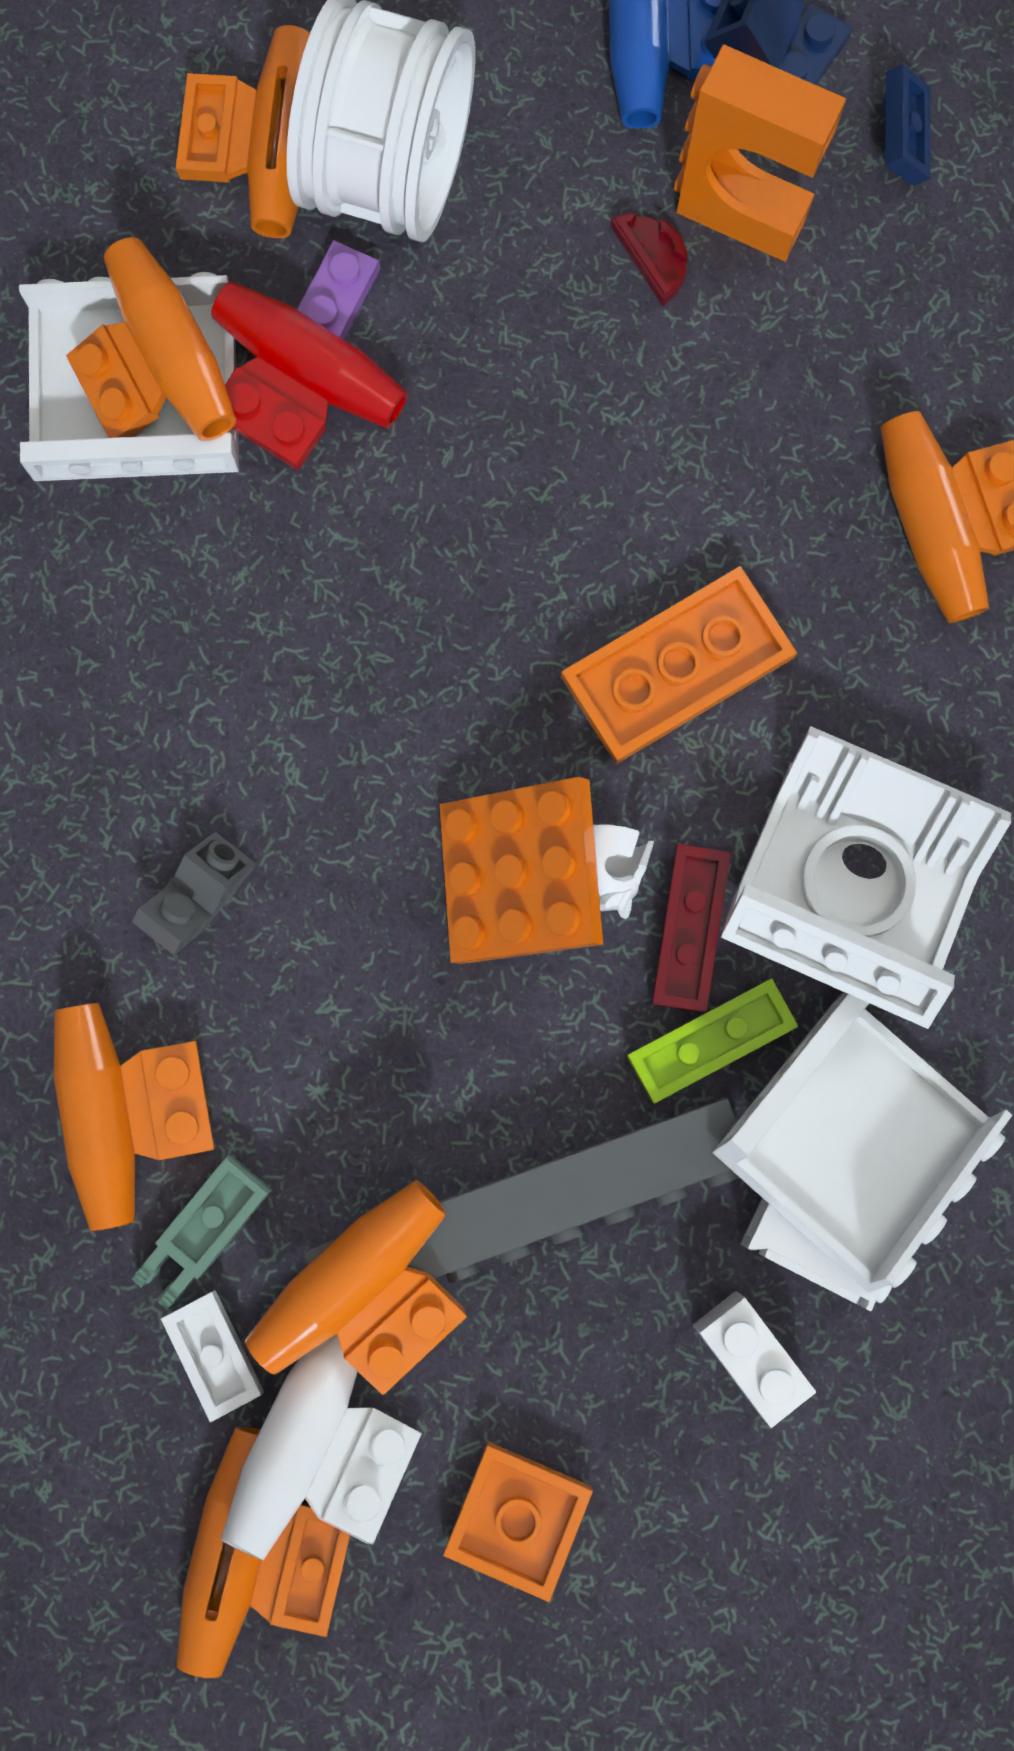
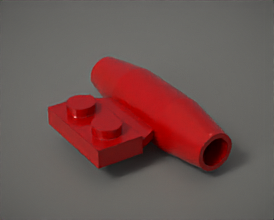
[211,281,408,471]

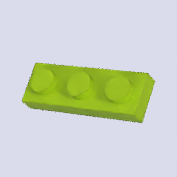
[626,979,799,1104]

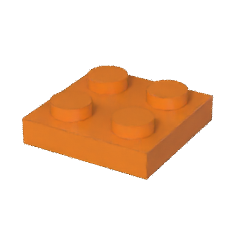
[443,1441,593,1602]

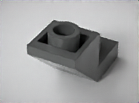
[132,832,257,955]

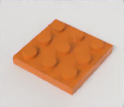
[440,777,603,964]

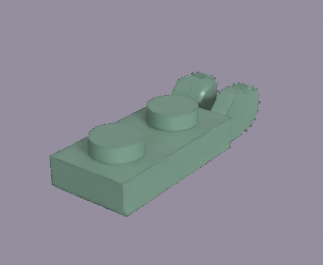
[132,1155,273,1310]

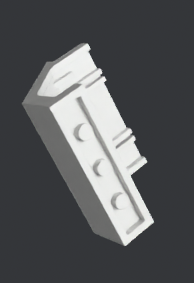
[721,726,1011,1029]

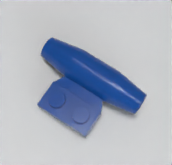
[609,0,722,128]

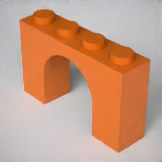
[674,44,847,262]

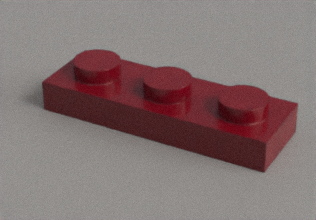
[651,844,731,1014]

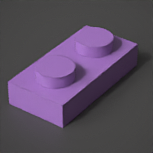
[297,240,380,339]

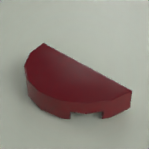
[610,212,687,306]

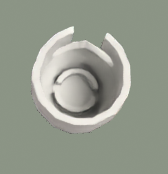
[593,825,654,919]

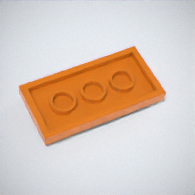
[561,566,797,765]

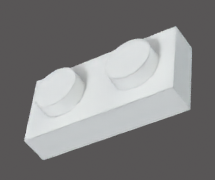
[161,1290,264,1422]

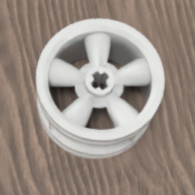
[286,0,475,242]

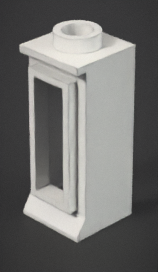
[740,1198,892,1311]

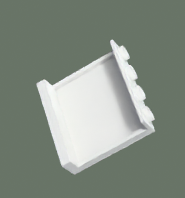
[19,272,239,481]
[712,992,1012,1292]

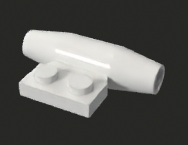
[221,1334,422,1560]

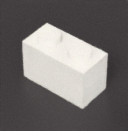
[693,1291,816,1428]

